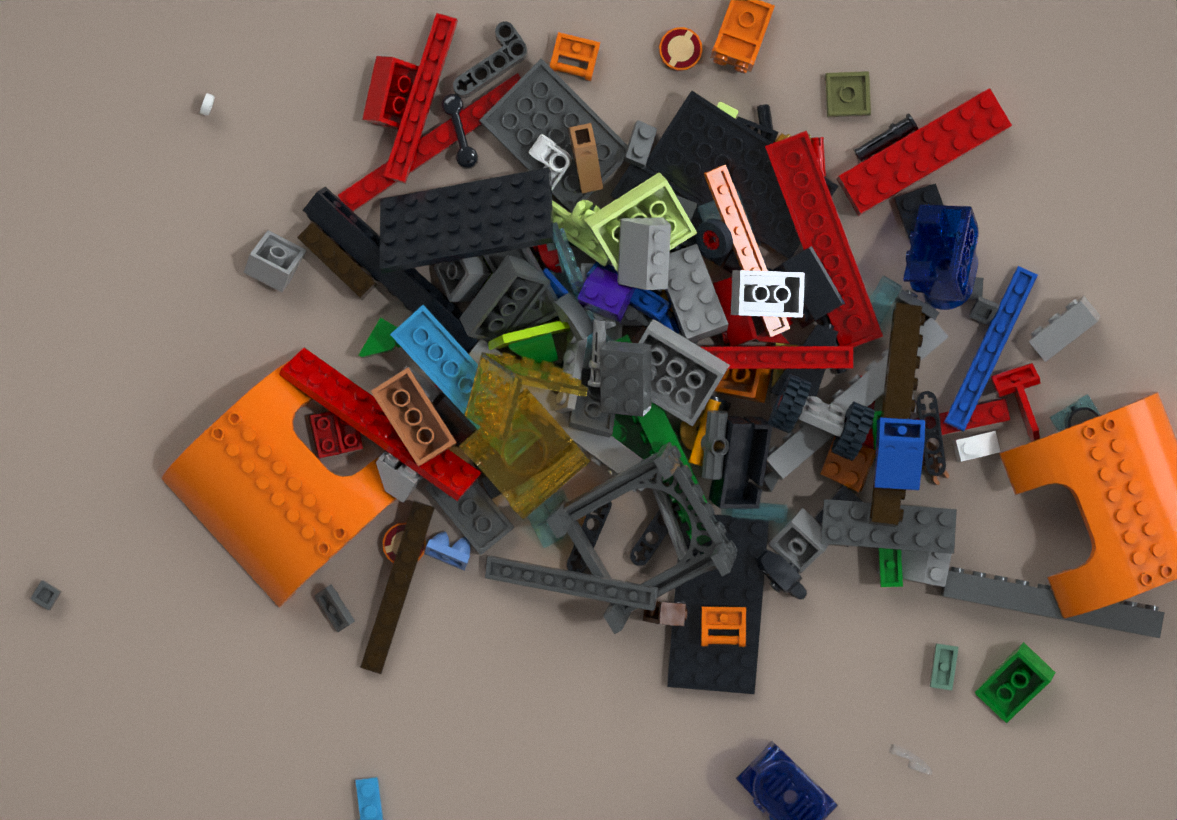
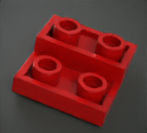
[309,411,363,459]

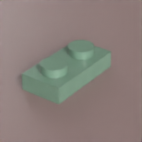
[929,643,959,690]

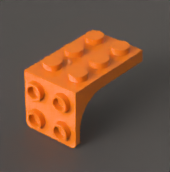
[710,0,775,73]

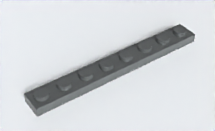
[485,556,658,611]

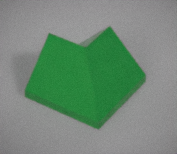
[509,333,558,367]

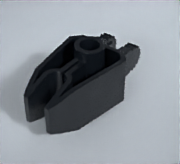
[756,548,808,600]

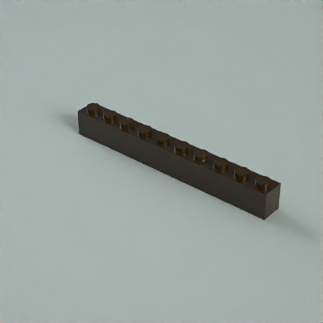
[869,303,925,527]

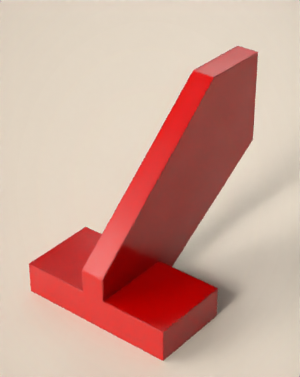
[991,363,1041,442]

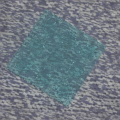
[553,222,584,301]

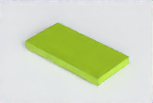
[487,321,571,350]

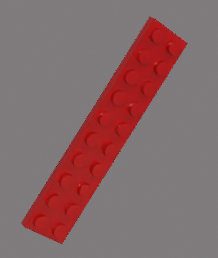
[765,130,883,347]
[279,348,481,501]

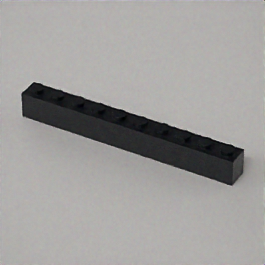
[303,187,480,354]

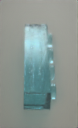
[731,503,788,523]

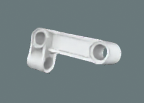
[528,134,572,191]

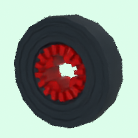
[695,219,733,259]

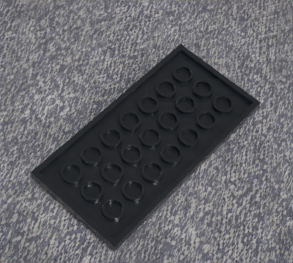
[646,90,839,259]
[380,167,554,274]
[667,515,769,694]

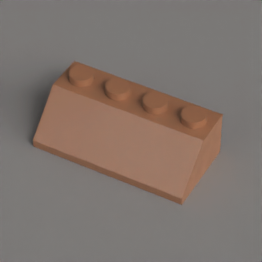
[371,367,457,466]

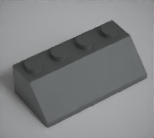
[460,255,551,342]

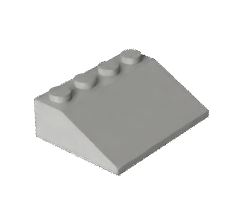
[638,319,730,426]

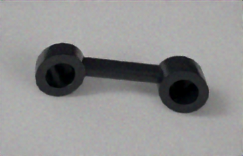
[441,94,479,169]

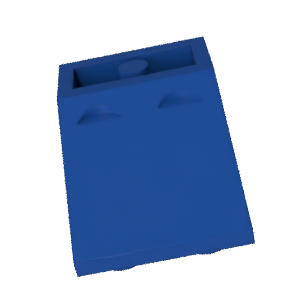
[874,418,925,490]

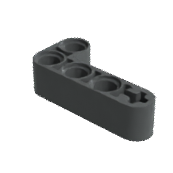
[453,21,527,98]

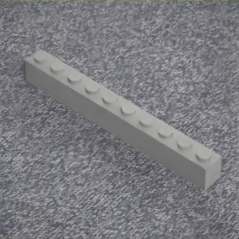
[767,318,949,480]
[469,340,655,493]

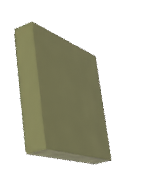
[825,71,871,117]

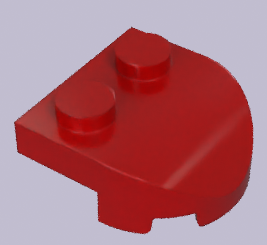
[533,244,562,274]

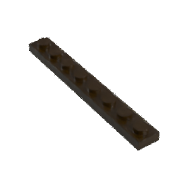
[360,500,435,674]

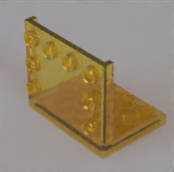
[465,352,588,441]

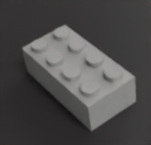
[664,244,728,343]

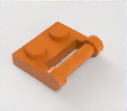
[549,32,600,81]
[701,606,746,647]

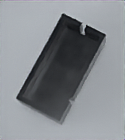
[708,416,773,509]

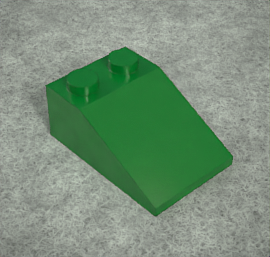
[975,642,1056,724]

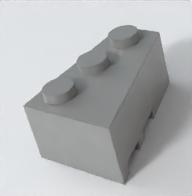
[1029,296,1100,362]

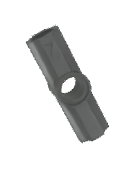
[701,410,729,480]

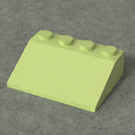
[584,172,697,273]

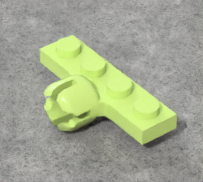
[552,200,610,267]

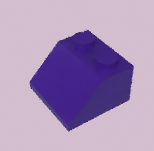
[577,267,636,323]

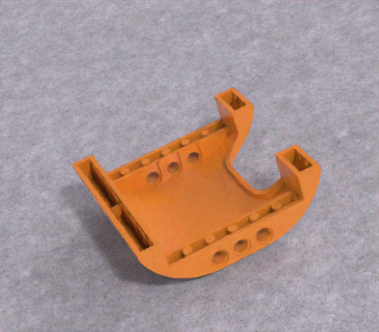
[161,361,397,608]
[999,392,1177,619]

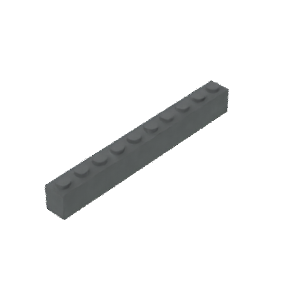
[940,567,1165,638]

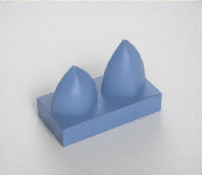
[424,531,470,571]

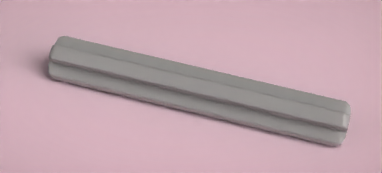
[651,478,689,560]

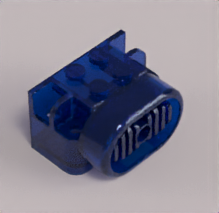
[903,205,979,310]
[736,741,838,820]

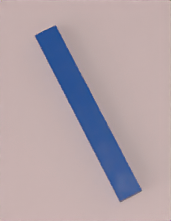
[944,266,1038,432]

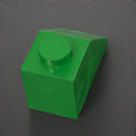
[358,317,401,358]

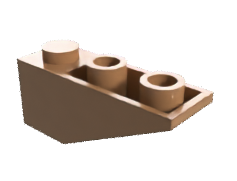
[568,123,603,194]

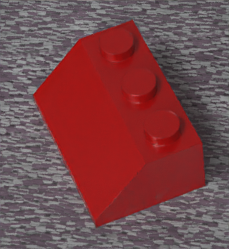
[362,56,419,129]
[713,277,757,347]

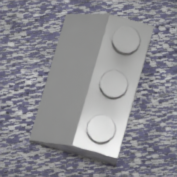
[617,217,671,290]

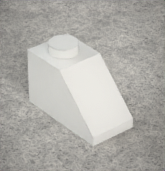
[952,431,1001,462]

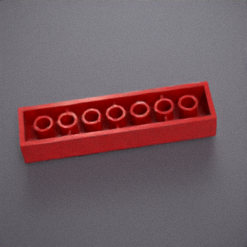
[836,88,1012,216]

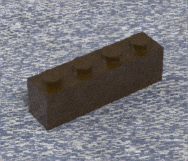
[297,222,378,300]

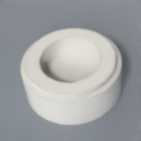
[200,93,215,116]

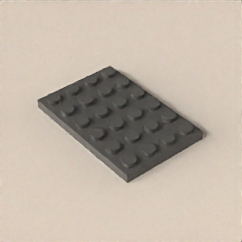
[479,59,628,213]

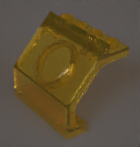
[459,388,590,520]

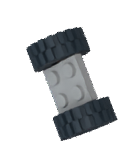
[768,374,875,461]

